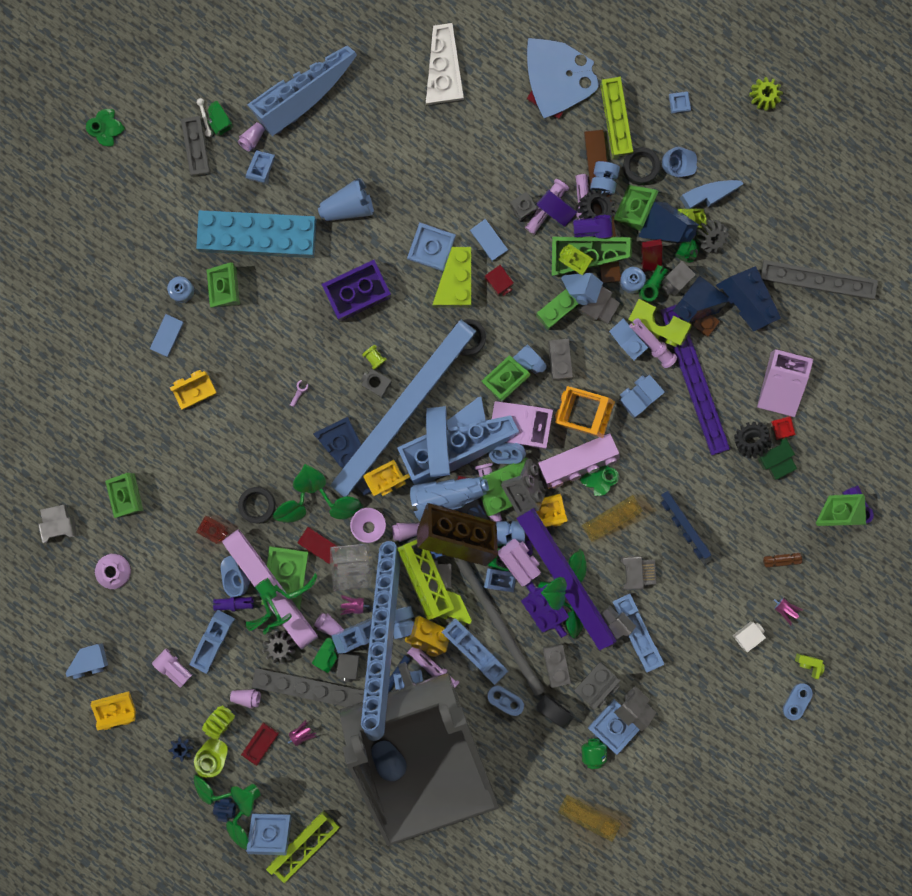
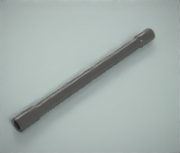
[456,560,545,697]

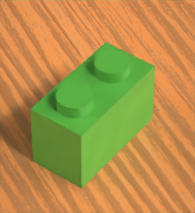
[536,289,579,330]

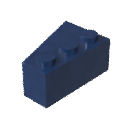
[716,266,781,331]

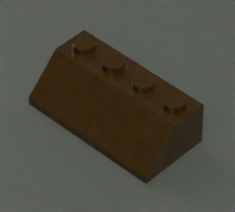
[417,503,498,566]

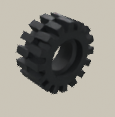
[577,190,615,219]
[734,422,772,459]

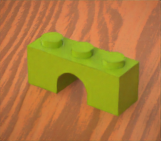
[628,299,693,347]

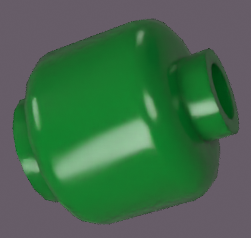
[581,738,607,769]

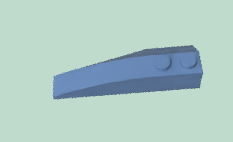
[247,46,357,136]
[397,415,519,485]

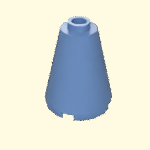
[318,178,374,221]

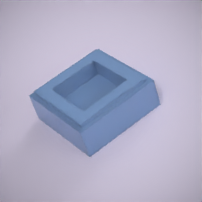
[669,92,691,114]

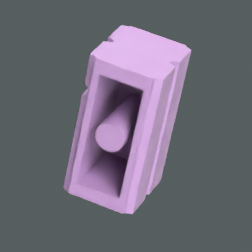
[498,539,541,586]

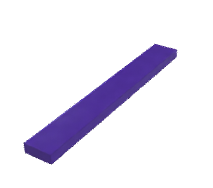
[660,305,730,456]
[516,508,617,651]

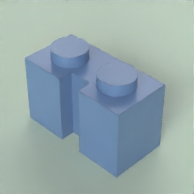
[619,374,664,418]

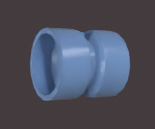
[590,161,620,195]
[496,521,525,547]
[393,606,414,639]

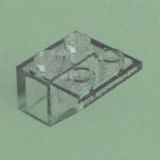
[330,543,373,591]

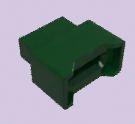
[757,438,797,480]

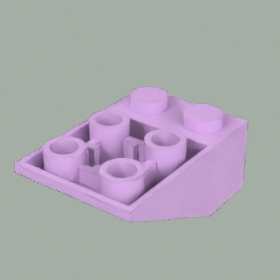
[757,349,813,417]
[492,401,553,449]

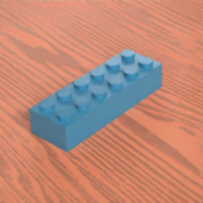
[196,210,317,258]

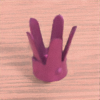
[340,595,369,615]
[774,597,803,625]
[288,720,317,746]

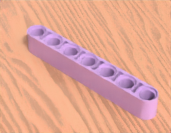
[222,529,318,649]

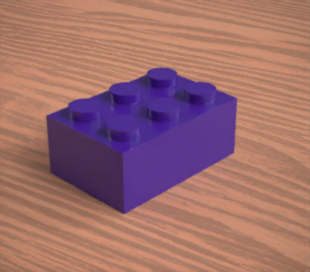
[321,260,392,322]

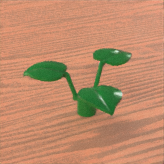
[273,464,363,523]
[538,549,587,639]
[246,573,317,635]
[193,774,261,850]

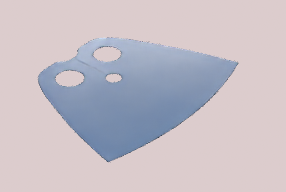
[527,38,598,118]

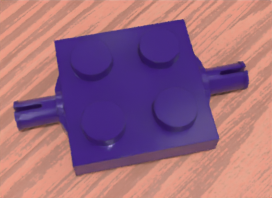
[521,581,569,638]

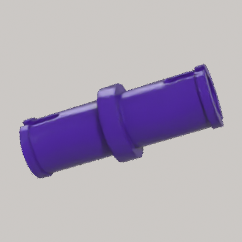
[213,596,254,612]

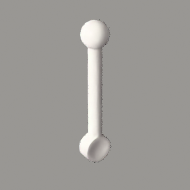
[197,98,213,137]

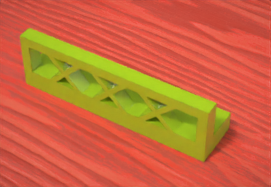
[600,77,633,160]
[397,540,454,620]
[266,810,340,883]

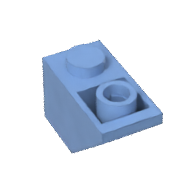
[66,643,108,679]

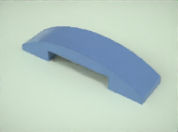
[426,406,450,477]
[613,594,664,673]
[442,618,508,685]

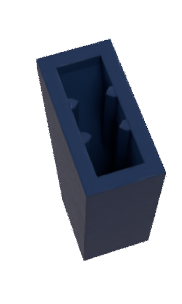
[639,202,699,242]
[673,275,728,322]

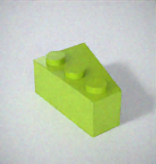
[432,247,471,308]

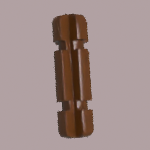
[763,553,802,568]

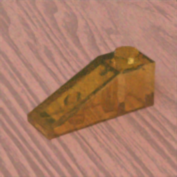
[581,495,643,542]
[558,794,621,842]

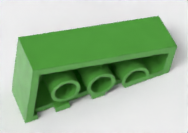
[552,237,632,276]

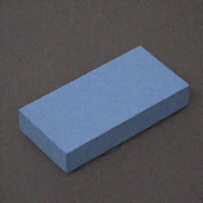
[470,219,508,262]
[150,314,184,357]

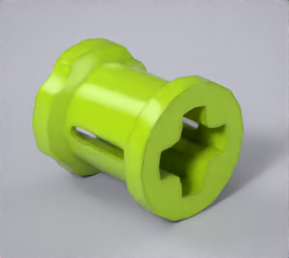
[362,345,387,370]

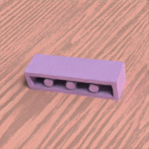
[538,433,619,489]

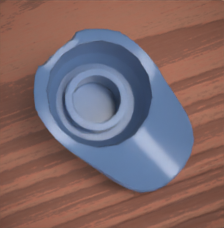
[662,147,697,177]
[221,556,250,597]
[371,741,407,781]

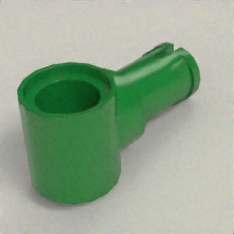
[639,265,668,302]

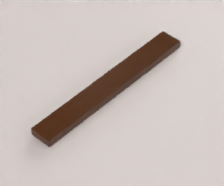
[584,130,621,283]

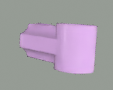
[152,648,192,688]

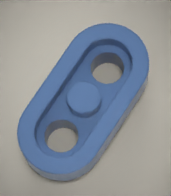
[488,443,526,464]
[783,683,813,720]
[488,686,524,716]

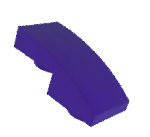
[537,189,577,227]

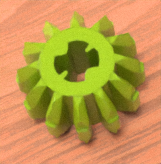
[749,77,783,111]
[202,706,235,740]

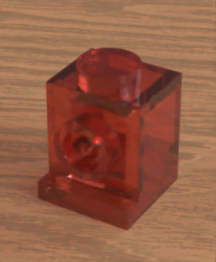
[196,515,229,544]

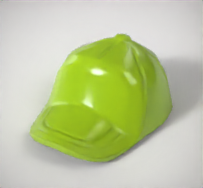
[194,738,228,778]

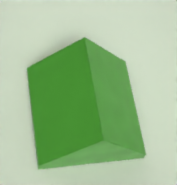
[614,185,658,232]
[207,263,240,308]
[482,355,531,402]
[105,473,144,518]
[816,494,866,526]

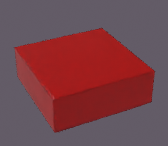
[771,416,796,440]

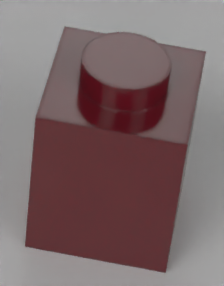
[484,265,514,297]

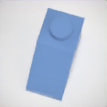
[561,273,603,305]
[609,318,649,360]

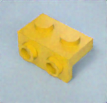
[170,370,217,410]
[363,460,410,496]
[536,494,568,527]
[405,616,449,657]
[91,691,136,730]

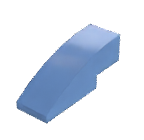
[680,180,743,209]
[189,610,235,674]
[331,618,383,654]

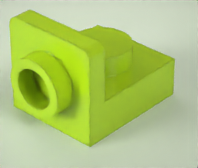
[559,244,593,275]
[795,654,824,679]

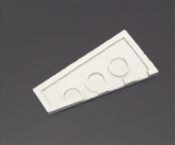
[426,23,464,105]

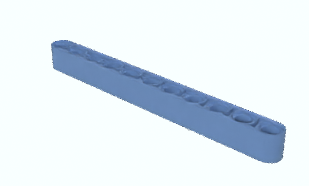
[330,319,477,497]
[361,541,401,741]

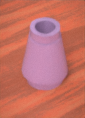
[238,122,265,151]
[392,523,419,542]
[314,612,344,635]
[230,689,261,709]

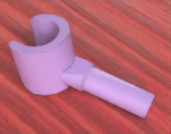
[290,380,308,407]

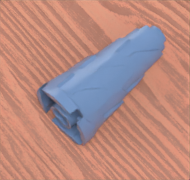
[410,477,489,521]

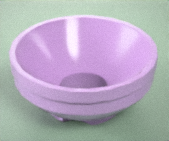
[350,508,386,543]
[95,554,131,589]

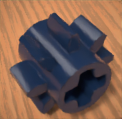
[168,736,194,762]
[213,797,236,823]

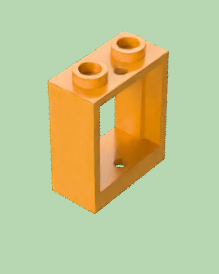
[555,386,615,438]

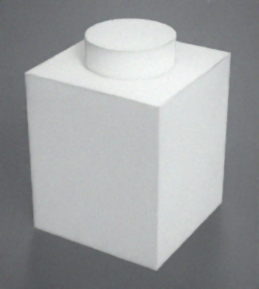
[733,622,766,652]

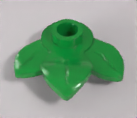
[86,109,125,147]
[580,465,619,496]

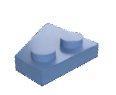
[447,397,486,430]

